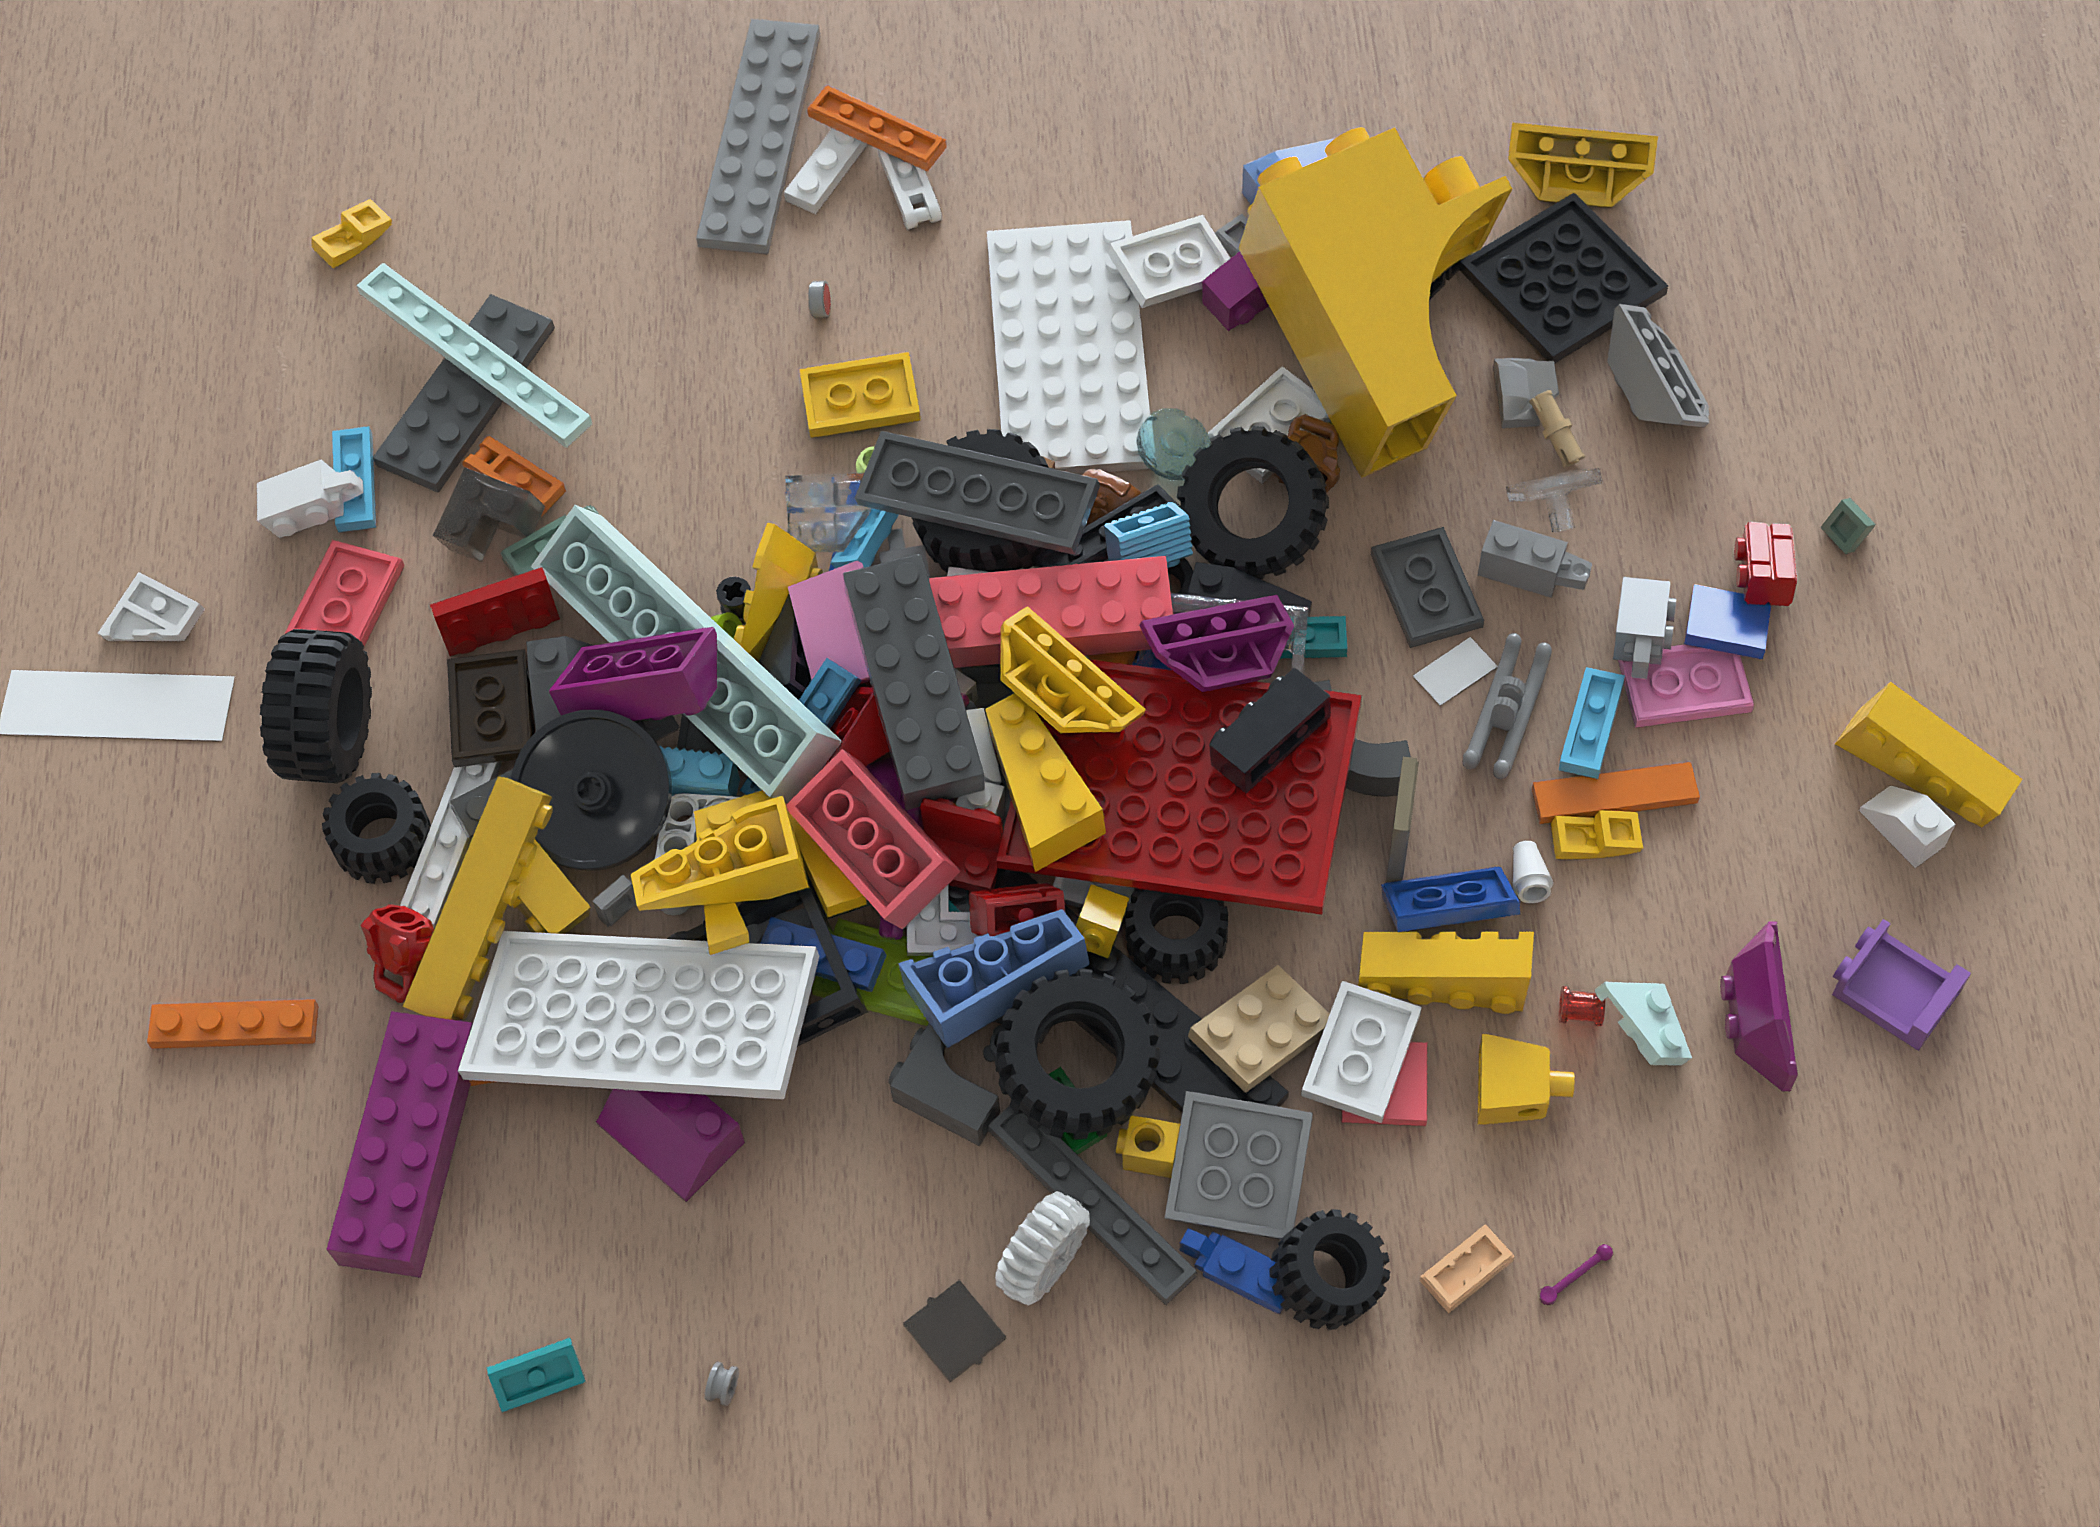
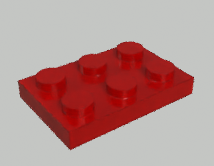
[430,567,560,657]

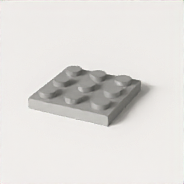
[1164,1091,1313,1240]

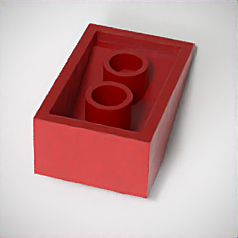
[822,687,889,769]

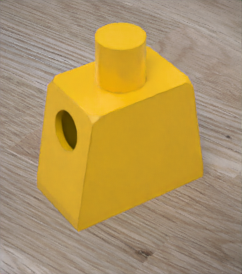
[1477,1034,1575,1125]

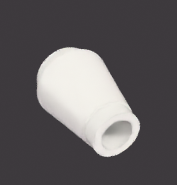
[1513,841,1553,903]

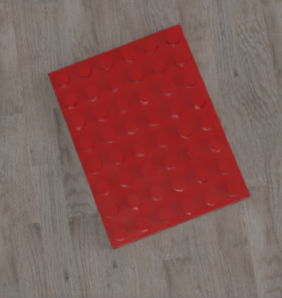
[996,659,1362,915]

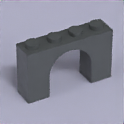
[888,1015,1052,1146]

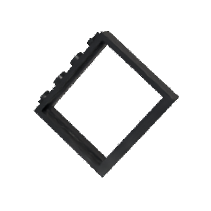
[667,880,868,1047]

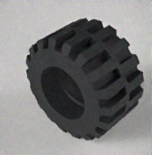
[322,773,431,884]
[1125,889,1228,984]
[1269,1209,1390,1330]

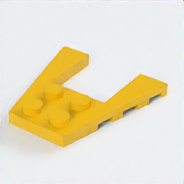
[694,790,866,955]

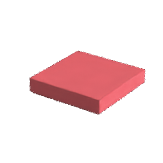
[1341,1042,1427,1126]

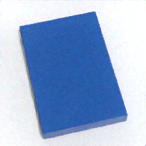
[1381,867,1520,932]

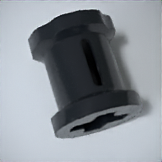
[716,576,751,624]

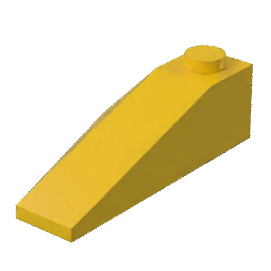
[734,522,823,662]

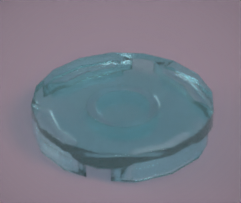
[1136,408,1211,480]

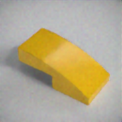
[311,199,392,268]
[1550,810,1643,859]

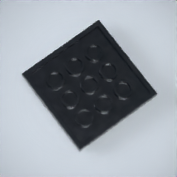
[1459,193,1668,364]

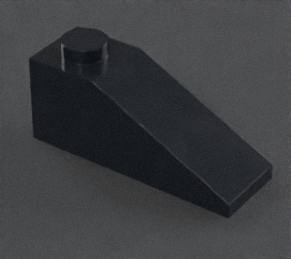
[1187,562,1312,637]
[758,594,812,700]

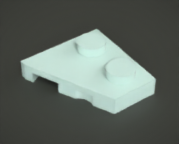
[1595,982,1692,1066]

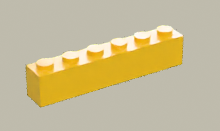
[402,776,553,1021]

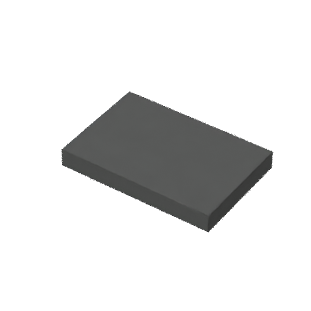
[1370,527,1484,648]

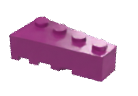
[1202,251,1269,331]

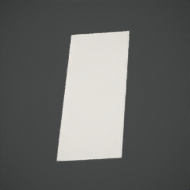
[0,670,235,741]

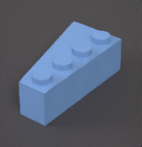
[898,909,1089,1048]

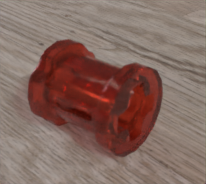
[1558,986,1605,1027]

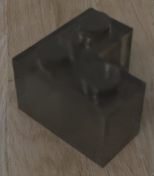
[433,467,546,562]

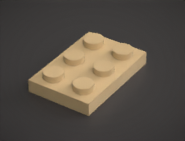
[1188,965,1330,1093]

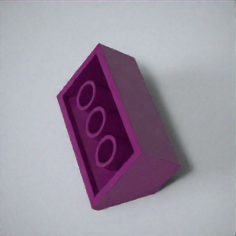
[549,627,717,721]

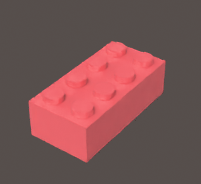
[786,749,961,929]

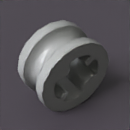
[705,1362,739,1406]

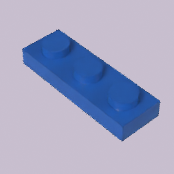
[760,917,887,992]

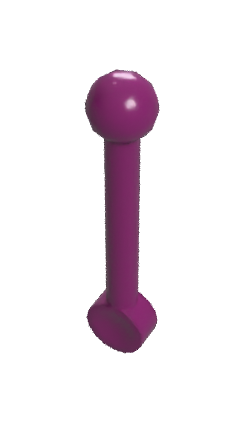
[1539,1244,1613,1305]

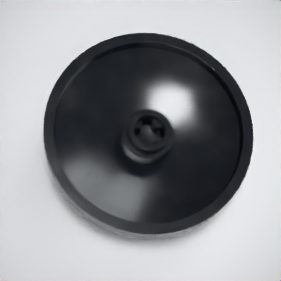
[511,709,672,871]

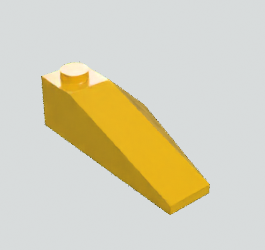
[631,796,809,911]

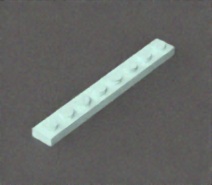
[357,263,592,448]

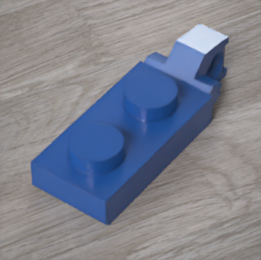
[1180,1228,1284,1314]

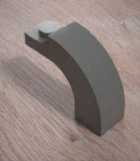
[1314,680,1411,797]

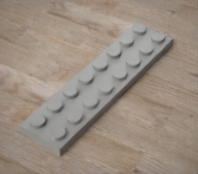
[696,19,820,254]

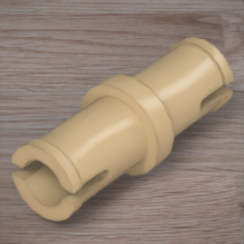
[1529,390,1585,468]

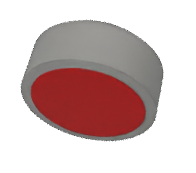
[808,281,831,318]

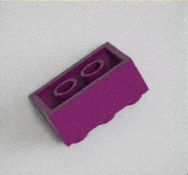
[596,1089,745,1202]

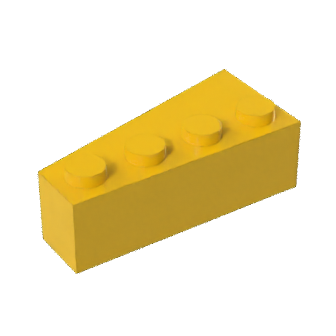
[1835,682,2023,828]
[1358,932,1534,1014]

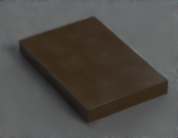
[447,649,532,767]

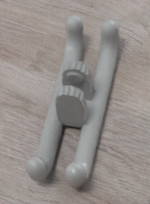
[1462,633,1552,779]

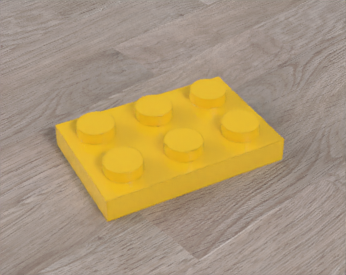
[799,352,921,438]

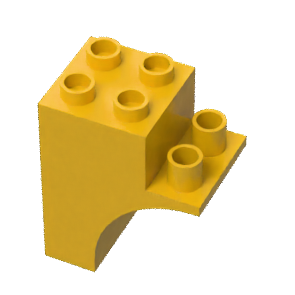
[1238,127,1513,478]

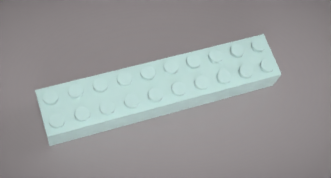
[531,505,842,802]

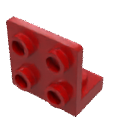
[920,798,1003,892]

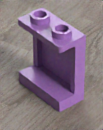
[1832,919,1971,1051]

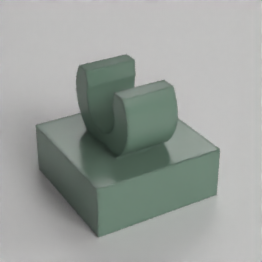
[1820,498,1876,554]

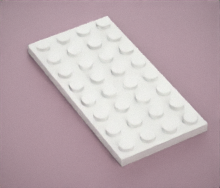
[987,221,1155,474]
[458,931,819,1099]

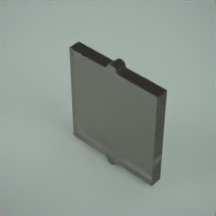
[903,1280,1006,1382]

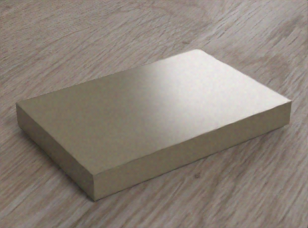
[1386,756,1419,883]

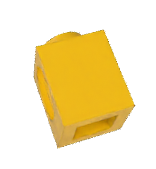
[1076,884,1129,958]
[1116,1115,1180,1178]

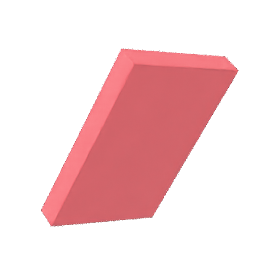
[285,540,404,646]

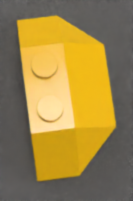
[1508,122,1658,208]
[1000,606,1146,733]

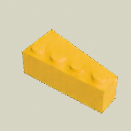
[985,693,1106,872]

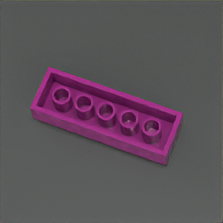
[326,1011,473,1278]

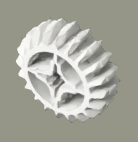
[995,1191,1090,1306]

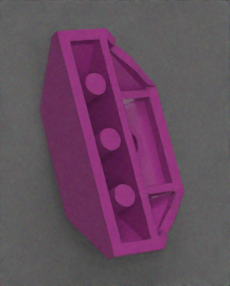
[1139,595,1294,692]
[1720,921,1798,1092]

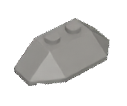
[1607,304,1709,428]

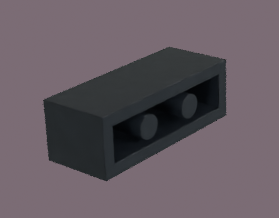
[1209,667,1331,793]

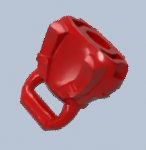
[360,904,434,1003]

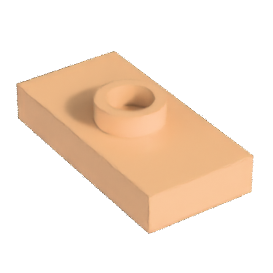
[1420,1224,1515,1313]

